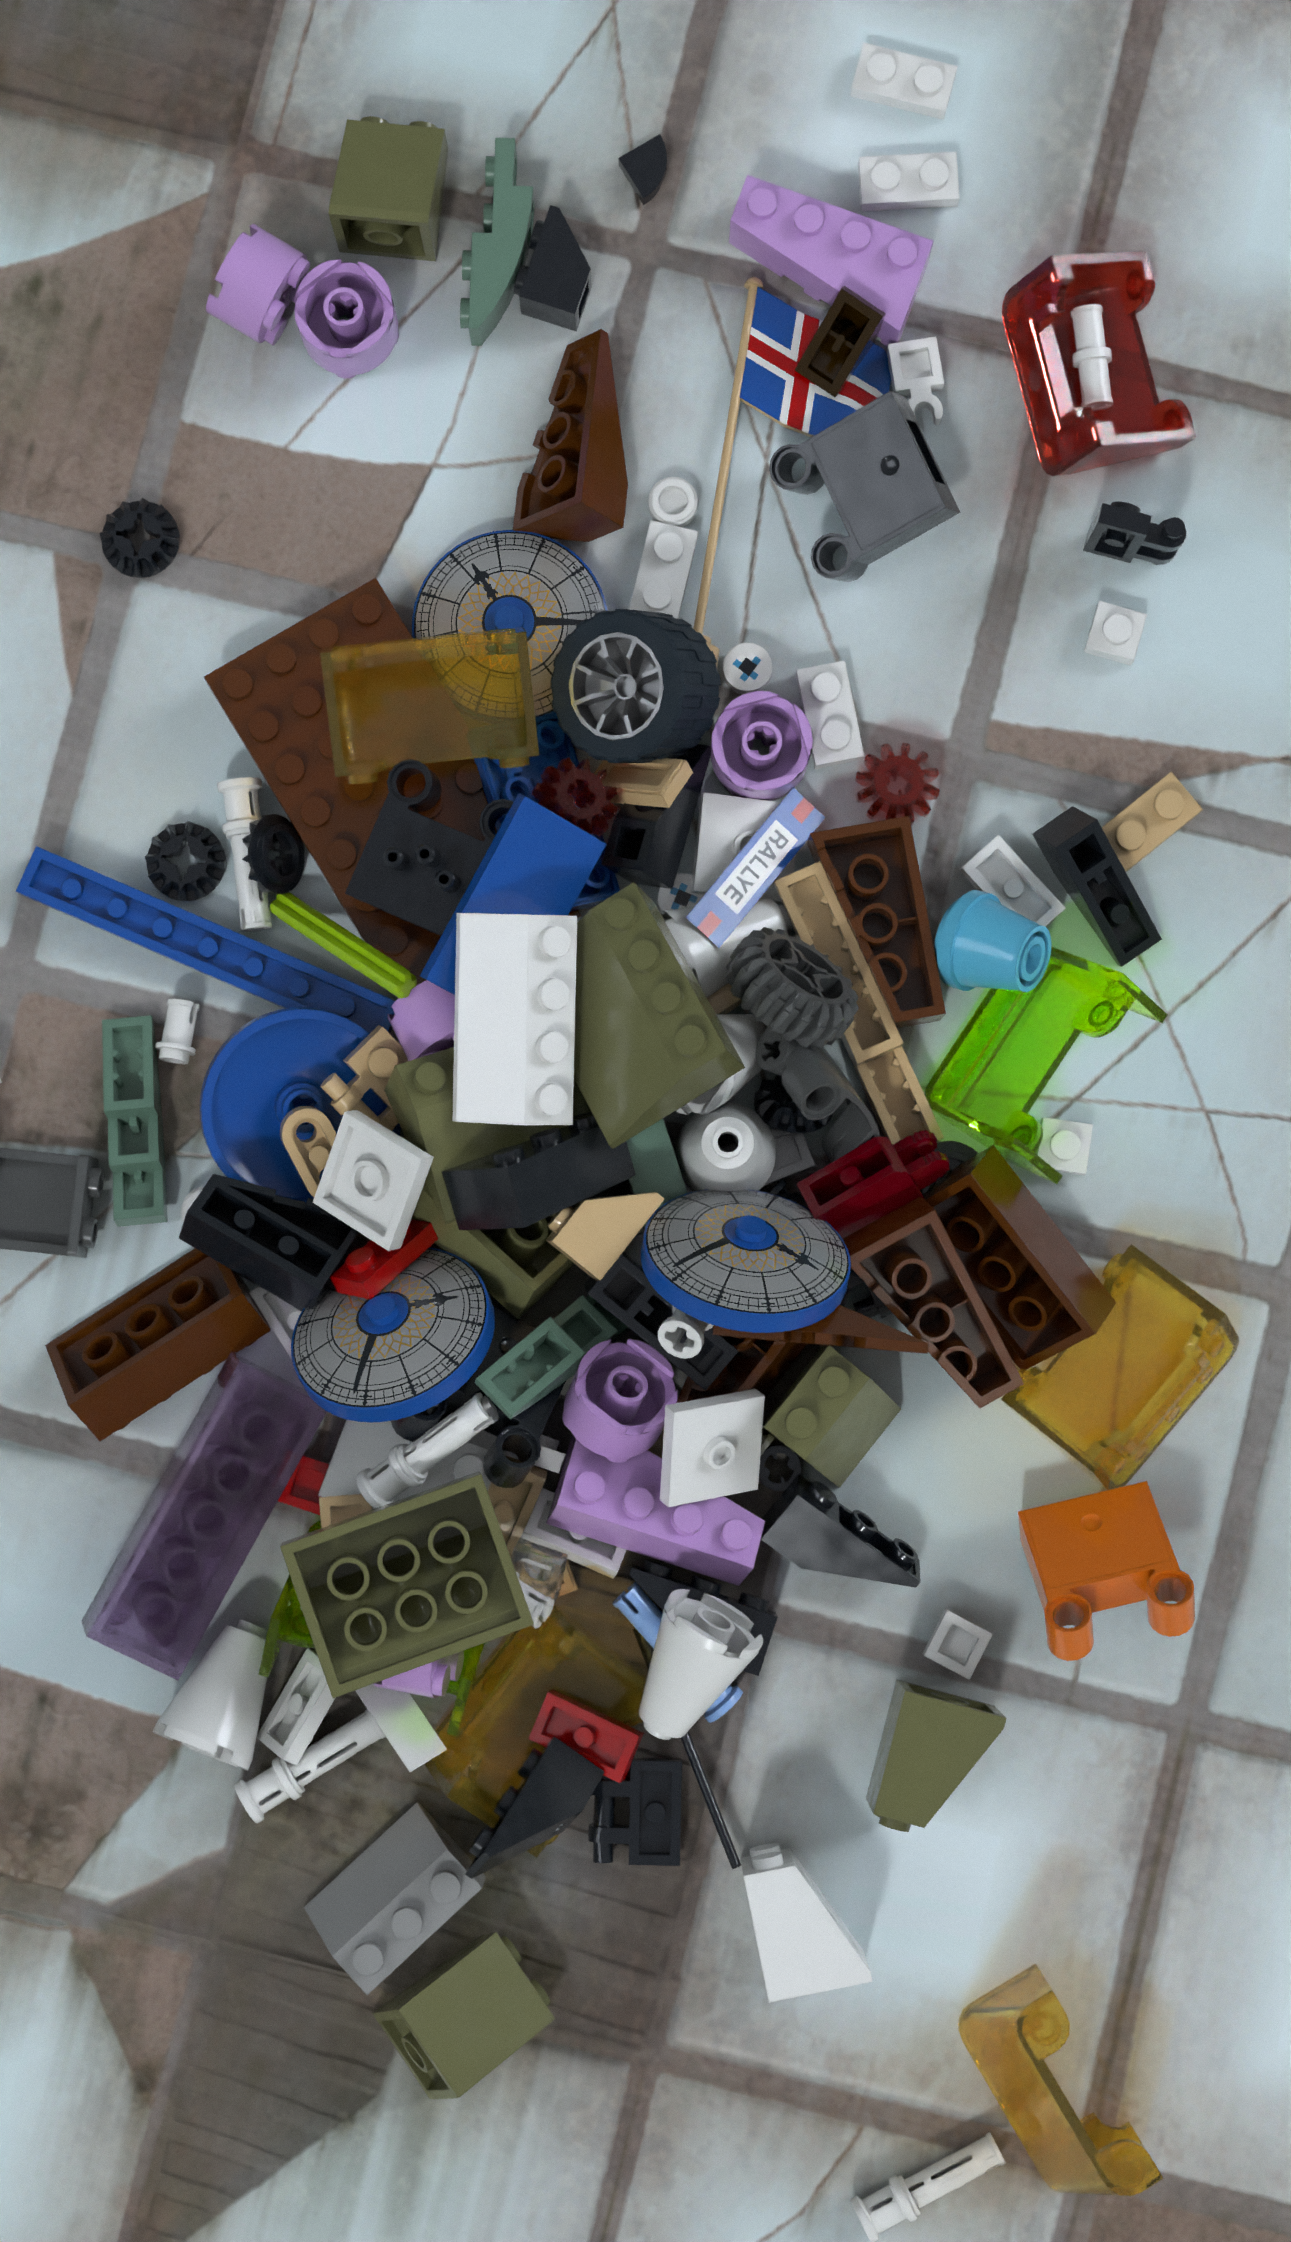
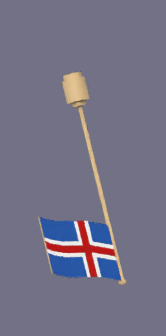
[693,277,891,667]

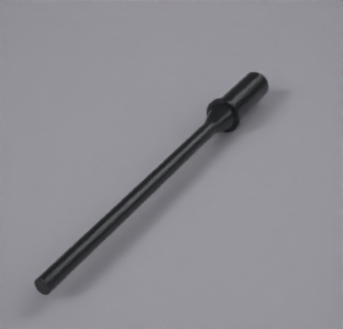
[632,1628,741,1869]

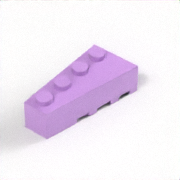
[729,175,933,346]
[546,1434,765,1586]

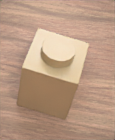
[546,1192,664,1281]

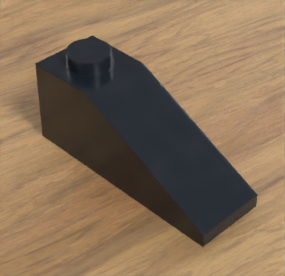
[1032,806,1162,967]
[584,1251,739,1391]

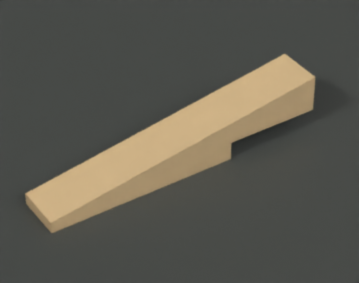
[774,861,944,1145]

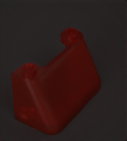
[1002,251,1196,476]

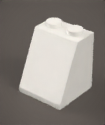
[741,1843,872,2003]

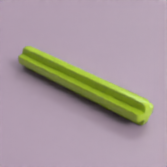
[270,892,417,998]

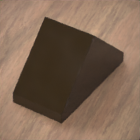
[795,286,886,397]

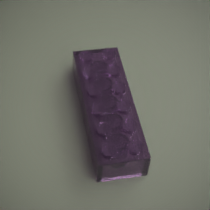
[81,1351,327,1681]

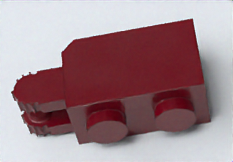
[797,1129,950,1239]

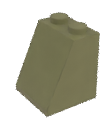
[328,116,448,262]
[763,1345,901,1488]
[866,1679,1007,1832]
[372,1932,555,2099]

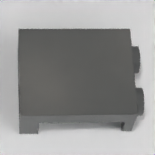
[0,1148,104,1258]

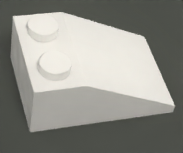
[318,1420,491,1509]

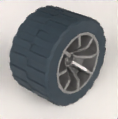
[550,609,721,763]

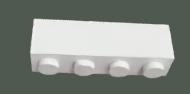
[452,913,577,1125]

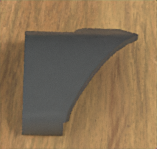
[756,1027,880,1163]

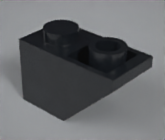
[514,205,592,332]

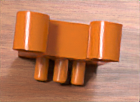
[1018,1481,1195,1661]

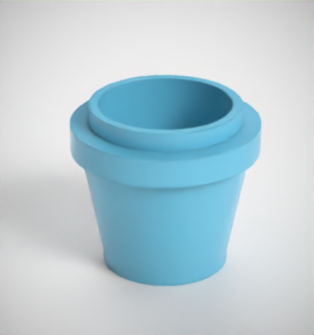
[934,890,1052,992]

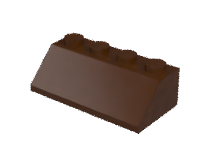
[923,1145,1117,1372]
[45,1248,271,1442]

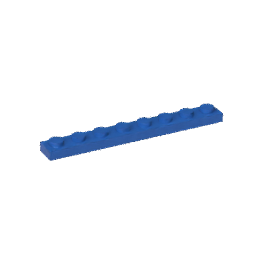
[16,846,395,1034]

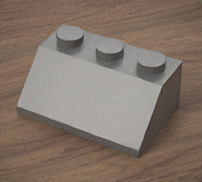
[304,1801,486,1995]

